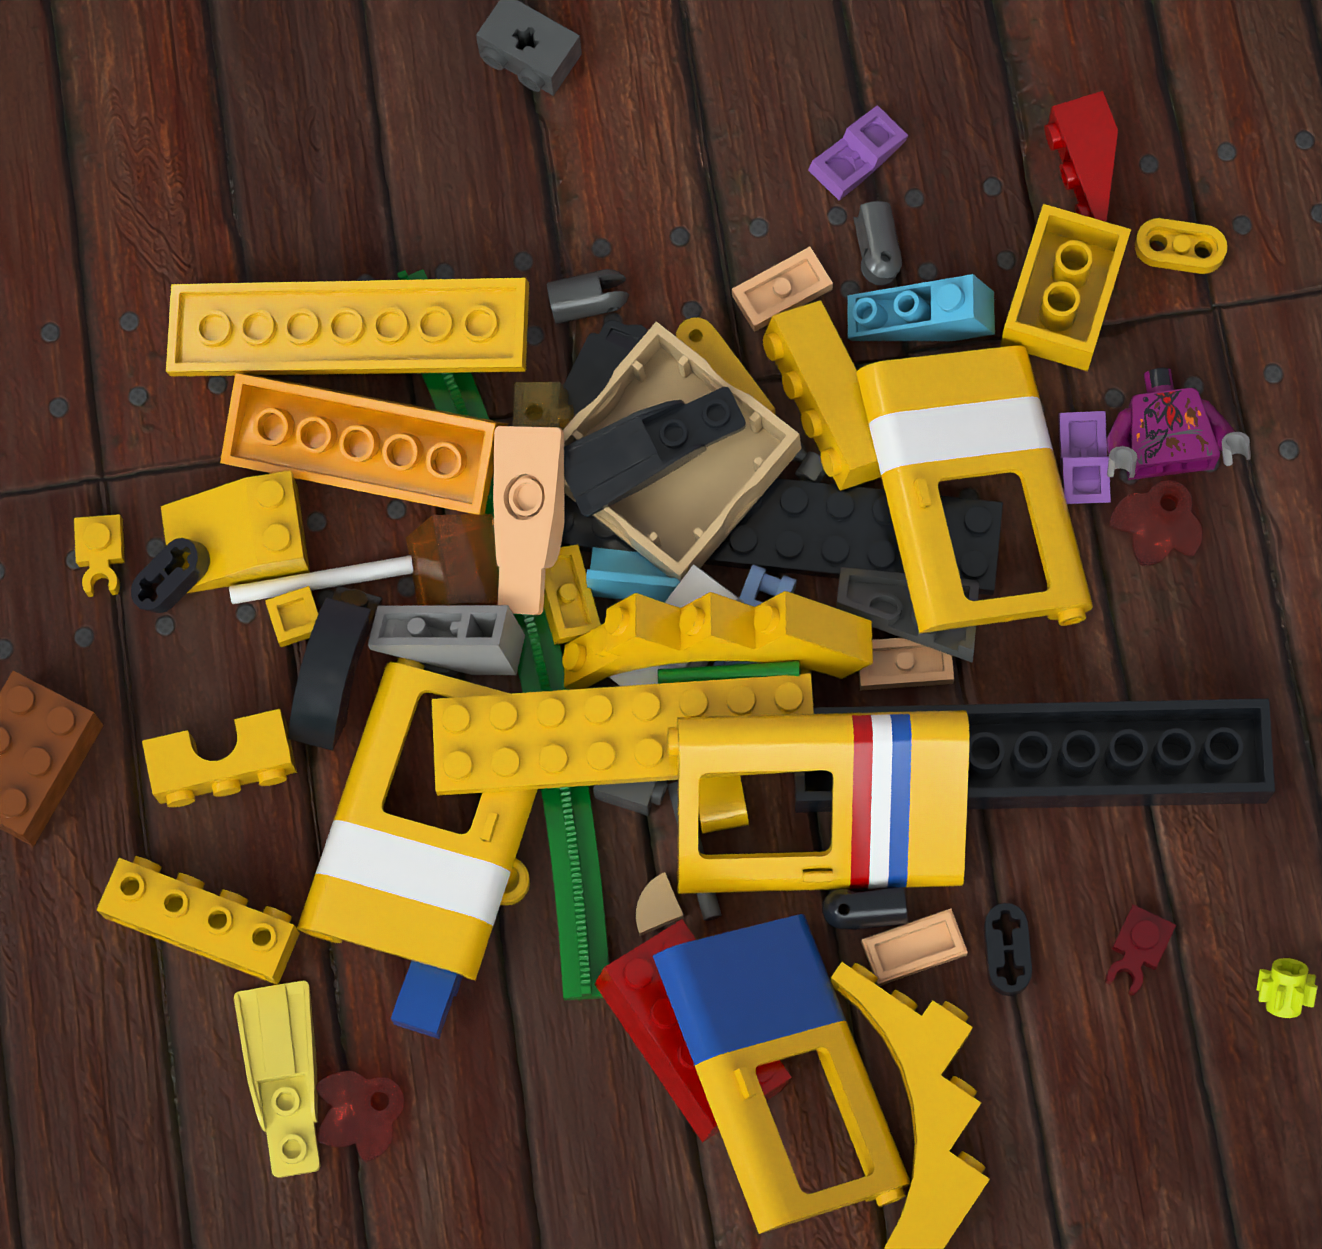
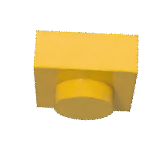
[265,586,319,647]

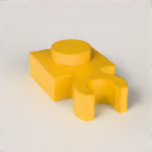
[74,514,125,597]

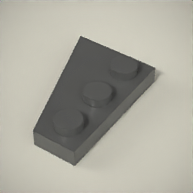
[836,567,980,663]

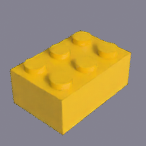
[1000,204,1131,371]

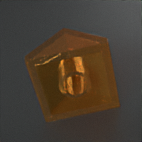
[406,514,500,606]

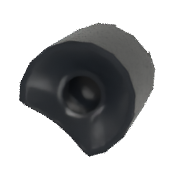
[822,887,907,931]

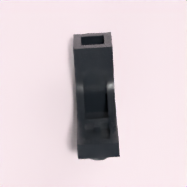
[288,586,382,751]

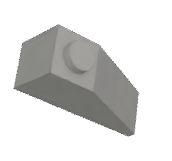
[368,605,525,675]

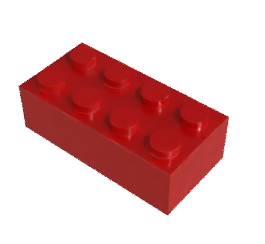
[594,919,792,1143]

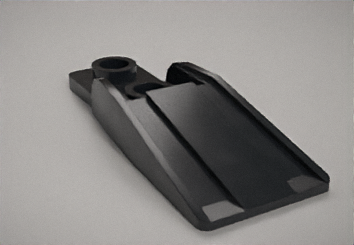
[564,387,746,517]

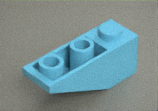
[848,274,995,341]

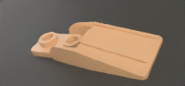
[493,426,565,615]

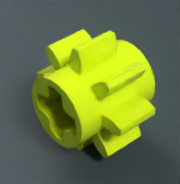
[1256,958,1318,1018]

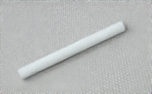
[229,555,415,604]

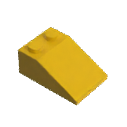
[161,470,310,593]

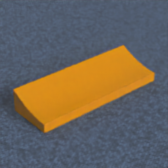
[220,373,508,515]

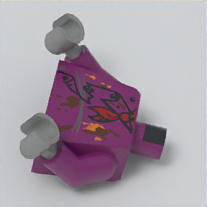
[1106,368,1251,480]

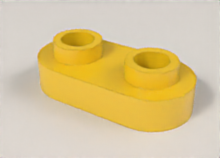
[1135,218,1227,274]

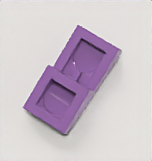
[808,105,908,201]
[1058,411,1111,504]

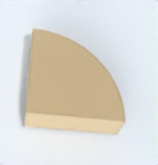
[636,872,684,936]

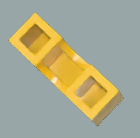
[142,709,297,807]

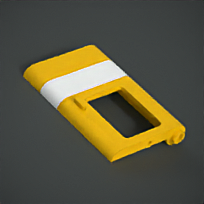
[856,346,1093,634]
[297,657,538,981]

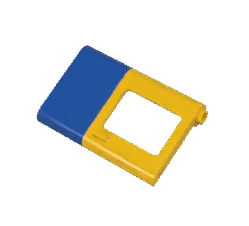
[653,914,911,1234]

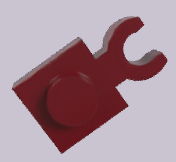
[1105,904,1176,996]

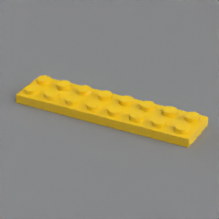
[166,278,529,376]
[432,674,818,796]

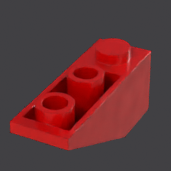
[1044,91,1118,222]

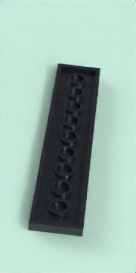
[561,478,1003,595]

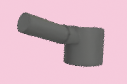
[794,449,826,483]

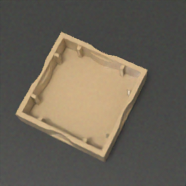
[563,321,802,581]

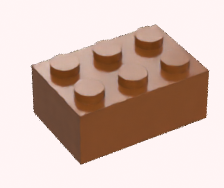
[0,671,104,847]

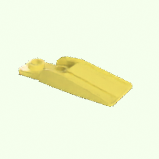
[234,980,321,1178]

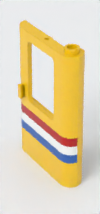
[667,710,970,894]

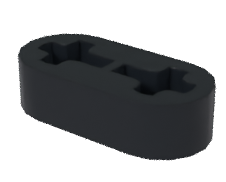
[131,538,210,613]
[983,903,1032,996]

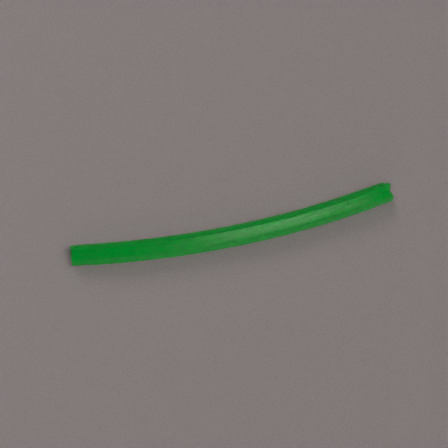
[397,269,609,1001]

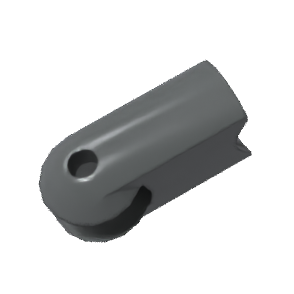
[853,201,902,285]
[547,269,629,324]

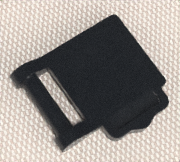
[553,320,648,421]

